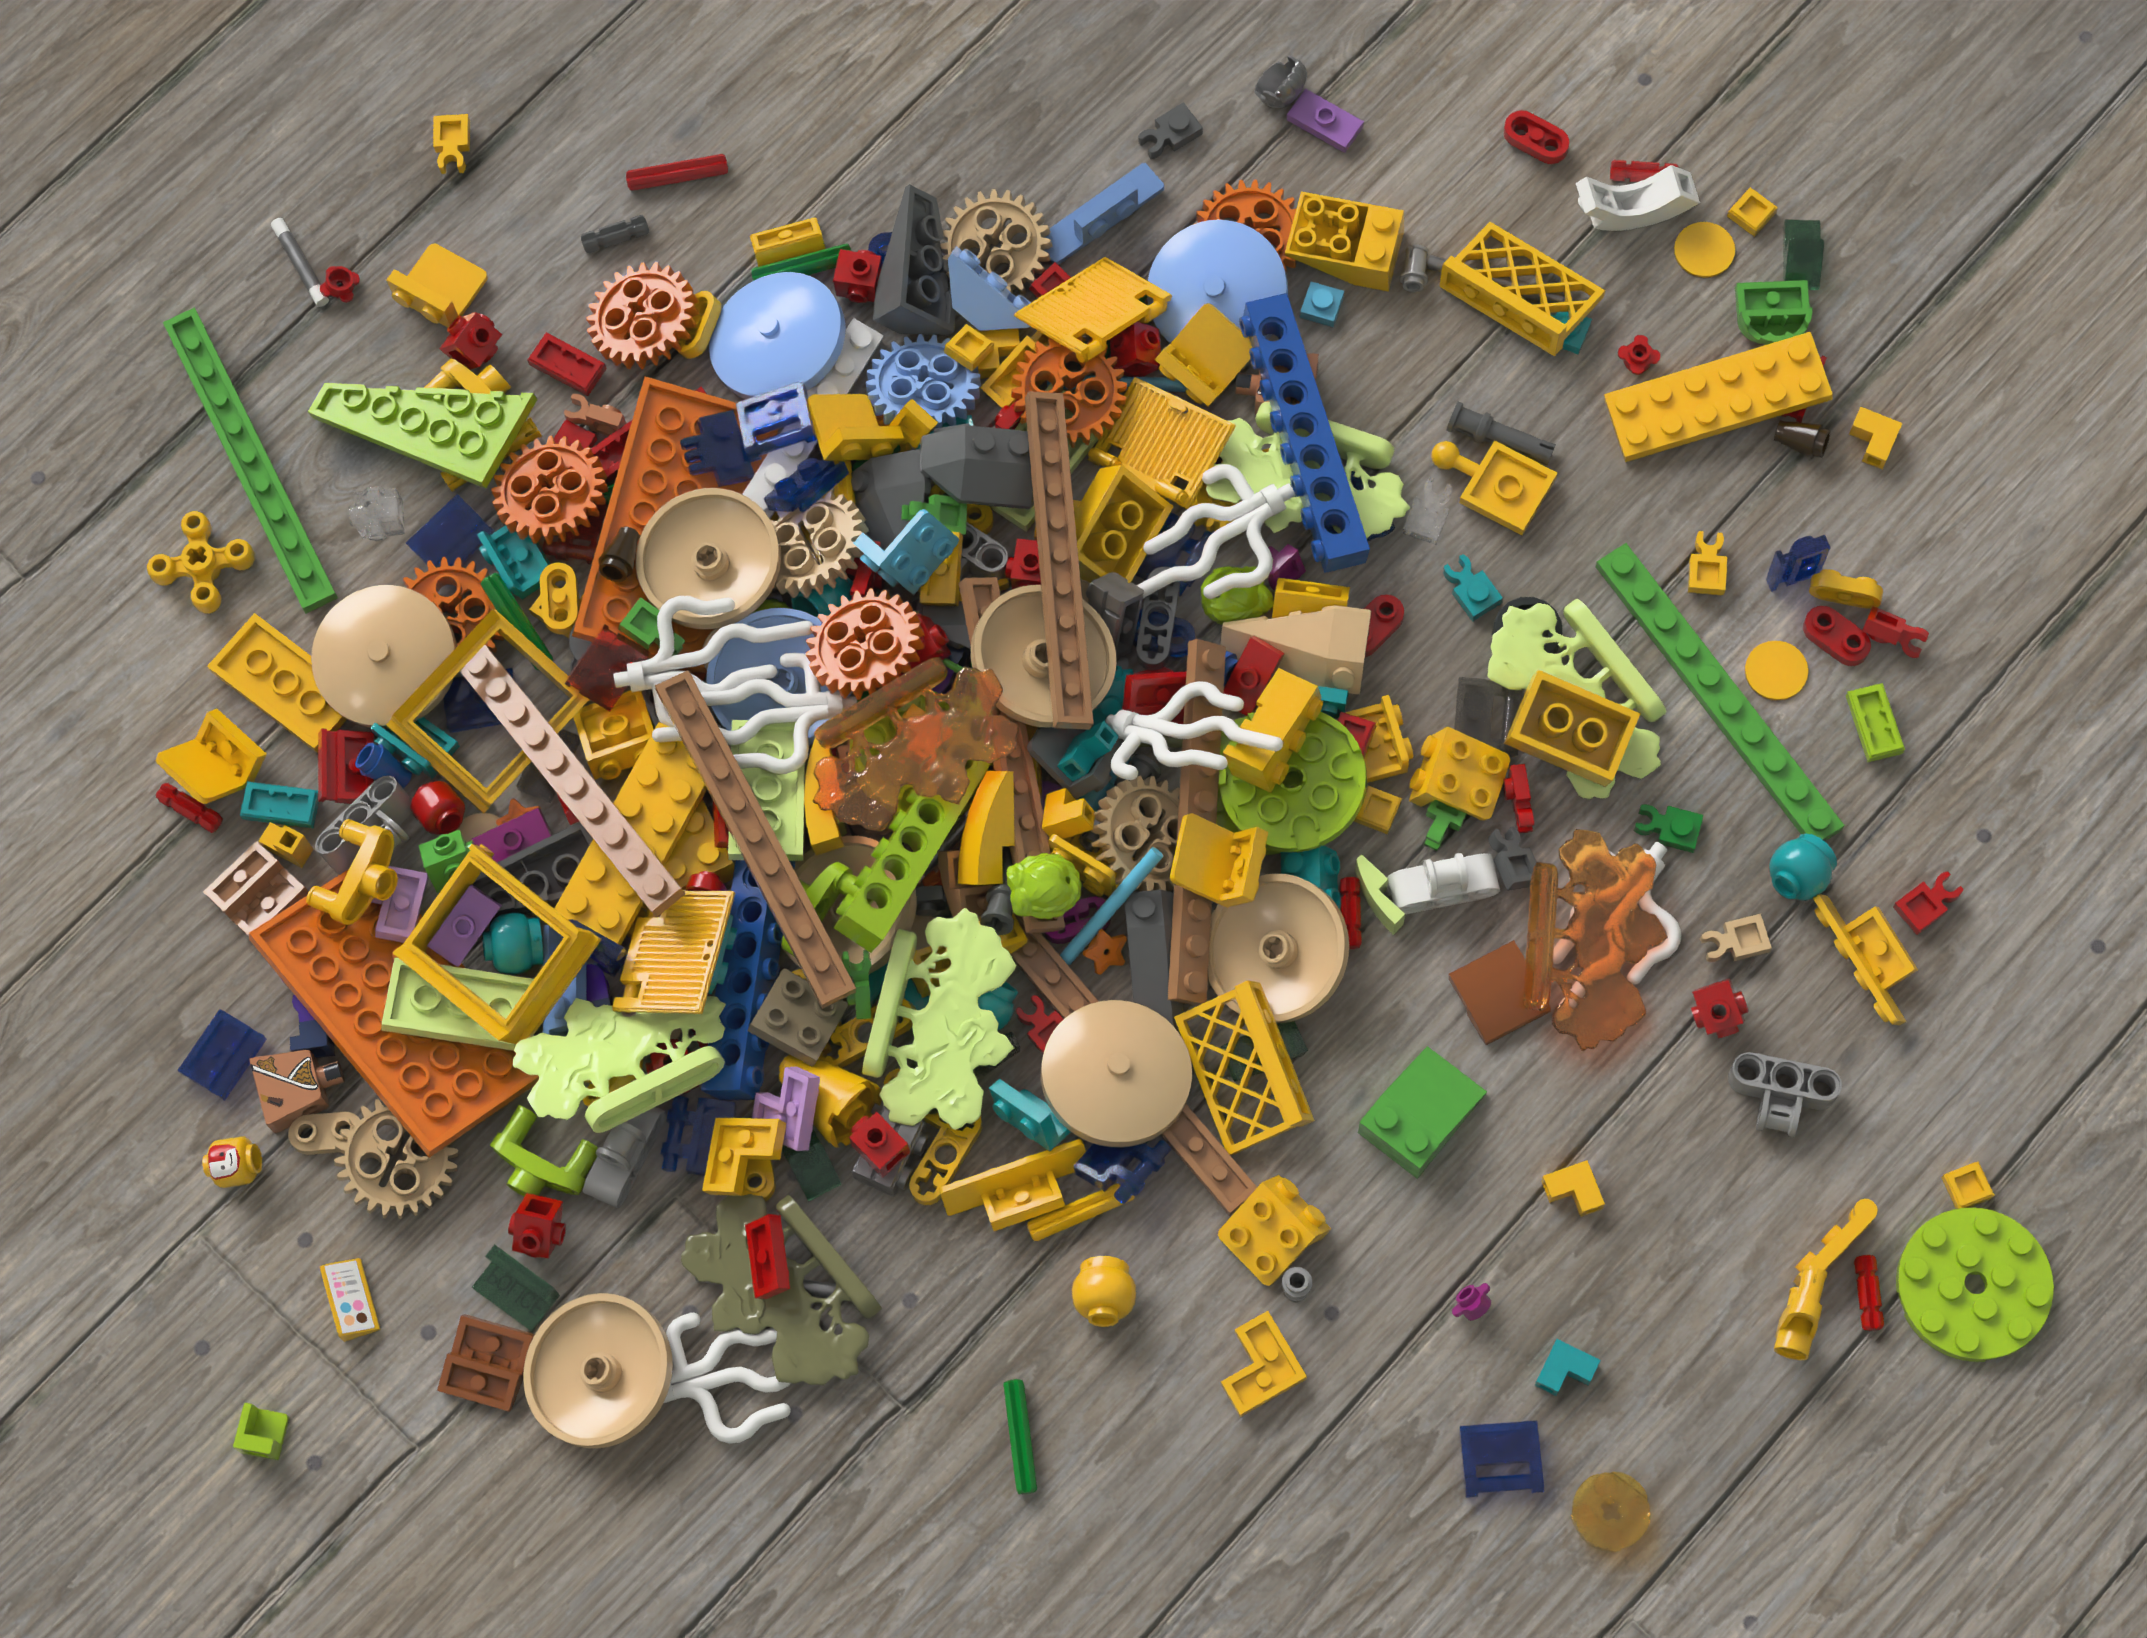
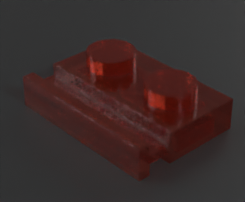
[565,624,650,712]

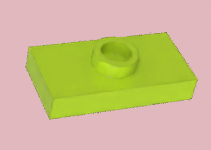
[1846,683,1905,762]

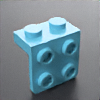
[853,509,959,595]

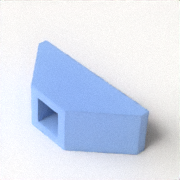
[948,246,1031,331]

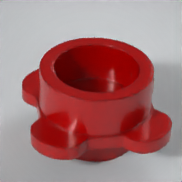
[320,266,360,303]
[1618,335,1660,375]

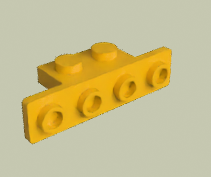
[1813,894,1918,1026]
[939,1139,1090,1231]

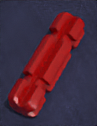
[1610,160,1679,182]
[156,783,223,833]
[1340,877,1362,949]
[1854,1255,1884,1331]

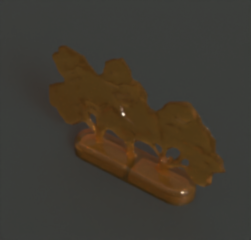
[813,657,1018,831]
[1523,829,1668,1051]

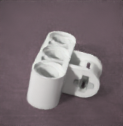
[1387,853,1500,914]

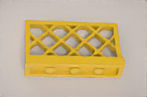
[1439,222,1605,357]
[1174,980,1315,1156]

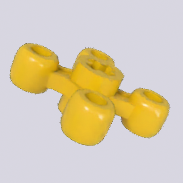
[147,511,255,614]

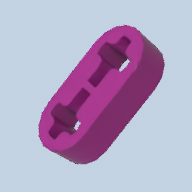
[1044,896,1111,944]

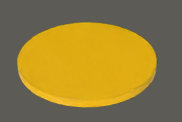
[1674,222,1735,278]
[1745,641,1808,700]

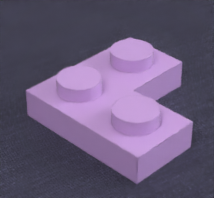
[371,866,428,943]
[752,1067,820,1151]

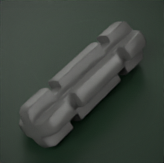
[581,215,649,253]

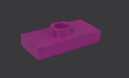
[472,808,552,863]

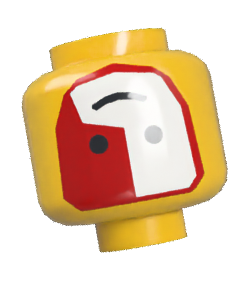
[202,1136,262,1188]

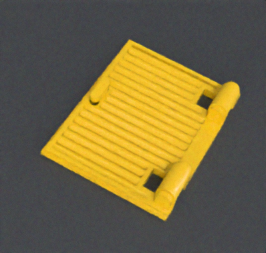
[1014,257,1172,363]
[1088,377,1236,509]
[612,891,735,1014]

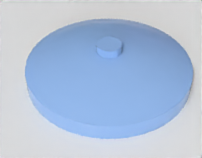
[1147,220,1288,344]
[709,272,846,403]
[706,608,852,746]

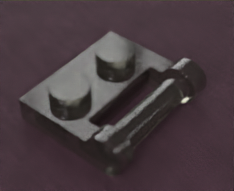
[1454,677,1523,758]

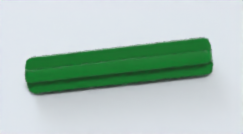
[751,244,851,281]
[481,573,553,670]
[1003,1379,1037,1495]

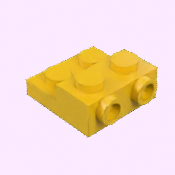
[573,690,655,780]

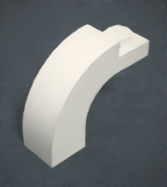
[1576,165,1700,231]

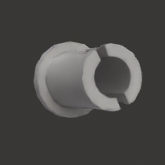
[1400,245,1428,292]
[1282,1267,1312,1302]

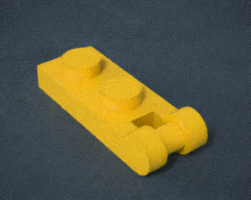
[1793,1199,1878,1287]

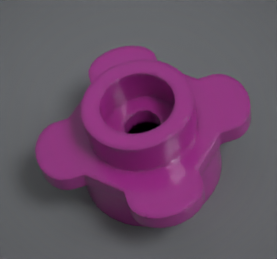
[1452,1283,1491,1321]

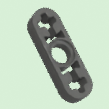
[1136,567,1180,670]

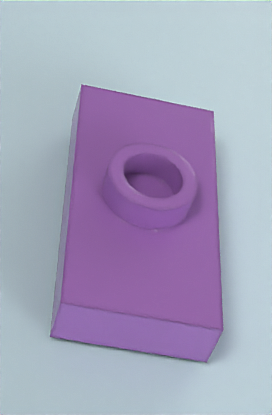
[1287,88,1364,153]
[427,884,502,967]

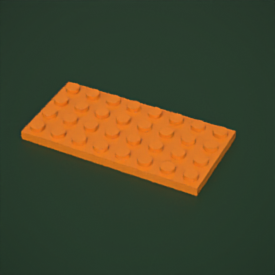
[572,376,782,674]
[249,868,539,1158]

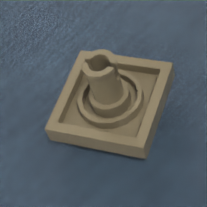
[747,968,848,1067]

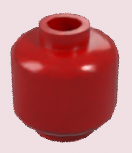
[410,781,466,835]

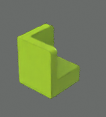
[233,1403,289,1461]

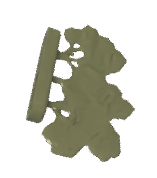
[681,1194,882,1385]

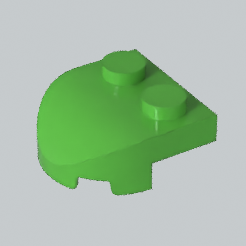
[1735,280,1812,345]

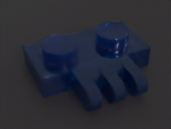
[680,410,754,487]

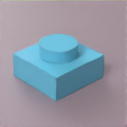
[1300,281,1344,327]

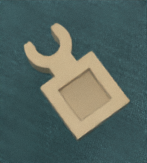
[1700,914,1772,962]

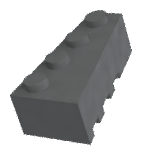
[473,822,593,920]

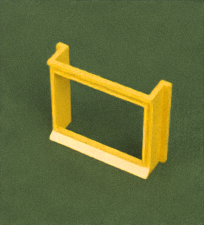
[386,609,592,814]
[392,844,601,1044]

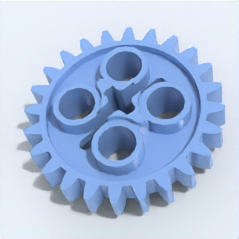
[866,334,981,428]

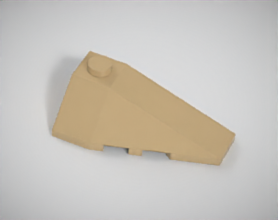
[1220,605,1371,695]

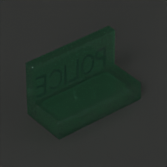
[472,1244,560,1332]

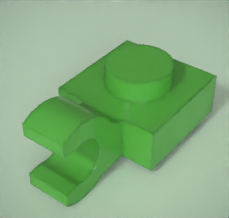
[901,494,967,535]
[618,597,685,656]
[1424,800,1467,851]
[842,950,871,1019]

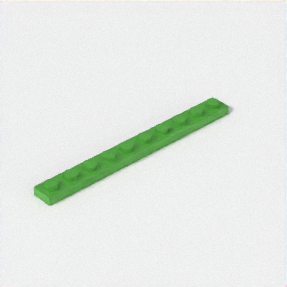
[163,307,338,614]
[1595,543,1845,841]

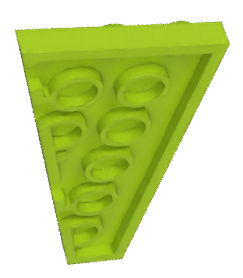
[308,383,538,489]

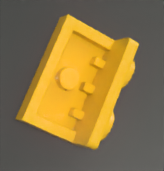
[1346,695,1413,783]

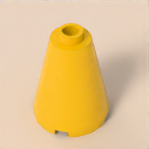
[779,1054,882,1148]

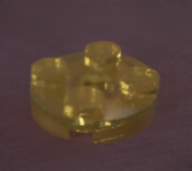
[1571,1472,1650,1552]

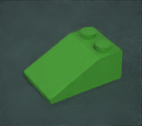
[1358,1046,1487,1179]

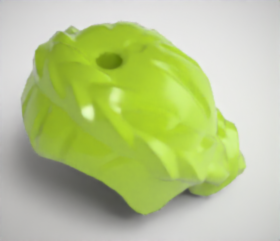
[1201,566,1274,625]
[1007,853,1081,919]

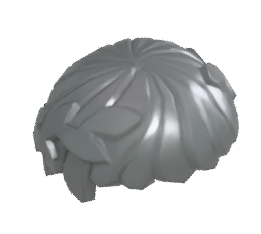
[1254,55,1307,108]

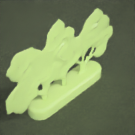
[1206,402,1410,538]
[1488,599,1666,799]
[862,908,1016,1130]
[513,996,726,1133]

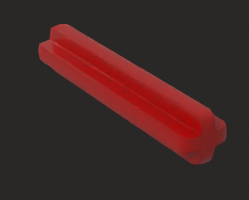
[626,154,728,191]

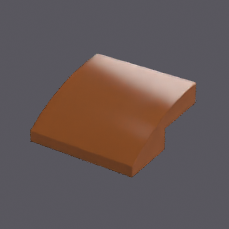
[1449,940,1551,1045]
[437,1314,535,1412]

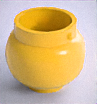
[1072,1256,1136,1327]

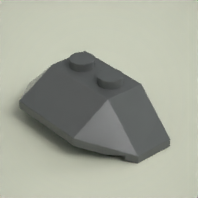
[920,425,1034,509]

